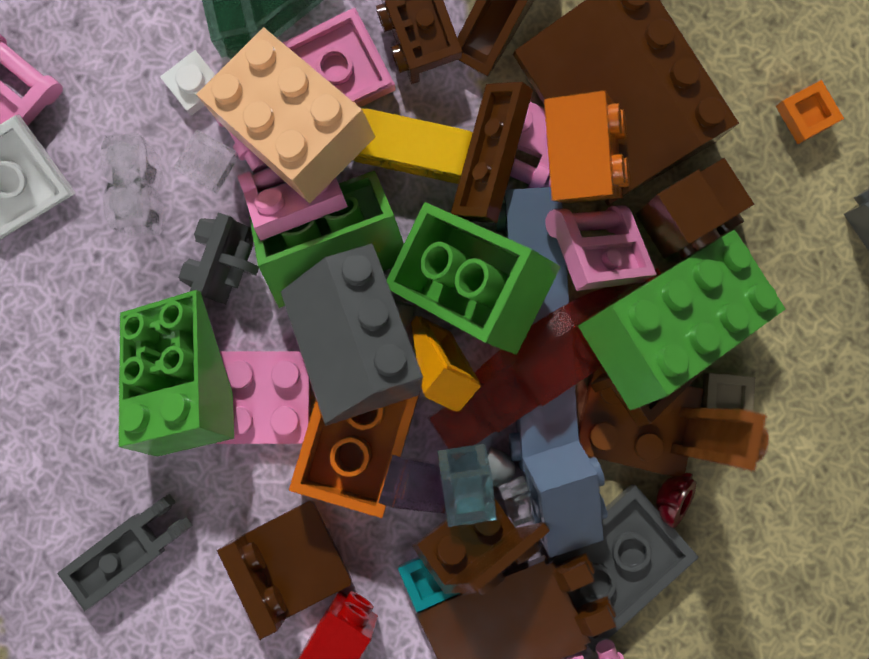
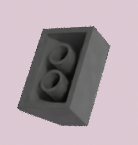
[281,243,423,426]

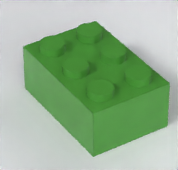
[387,202,561,355]

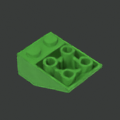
[118,290,234,457]

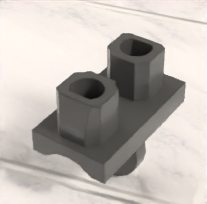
[178,213,259,305]

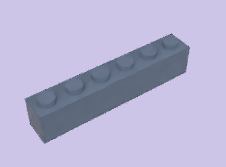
[495,187,579,472]

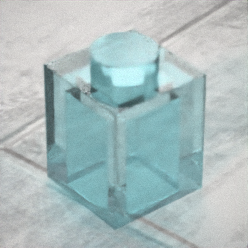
[437,444,497,527]

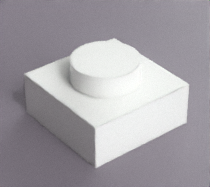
[160,50,215,116]

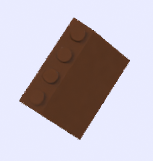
[513,0,739,205]

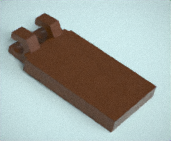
[416,552,616,659]

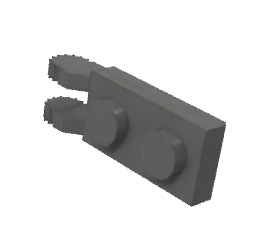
[57,494,193,612]

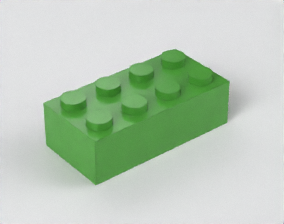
[578,229,786,411]

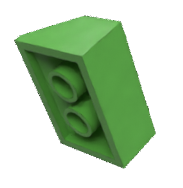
[249,170,404,308]

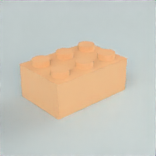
[196,27,375,204]

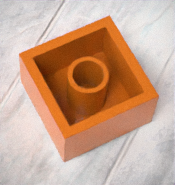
[544,91,630,203]

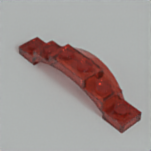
[427,268,661,458]

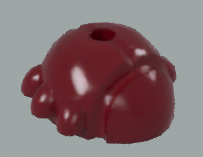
[657,473,697,528]

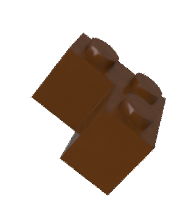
[636,158,754,259]

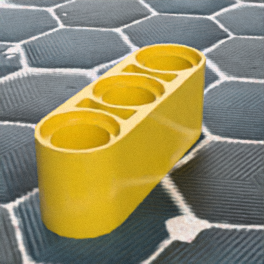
[352,108,473,184]

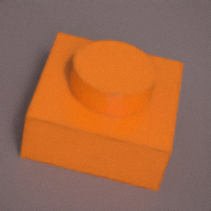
[776,80,844,145]

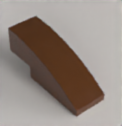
[457,0,534,77]

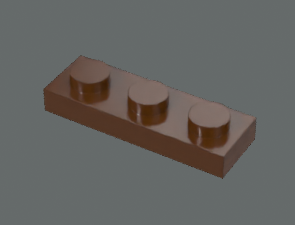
[451,81,533,223]

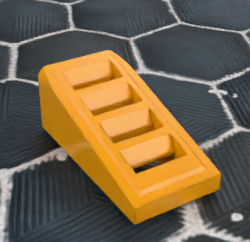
[411,316,481,411]

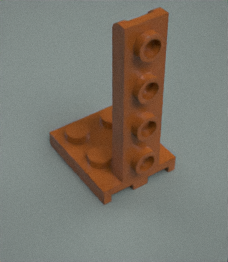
[578,363,769,477]

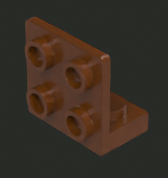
[412,489,550,595]
[216,500,352,640]

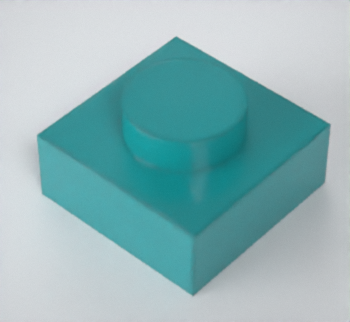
[398,557,460,612]

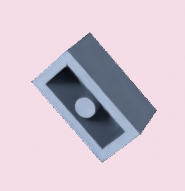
[523,441,607,558]

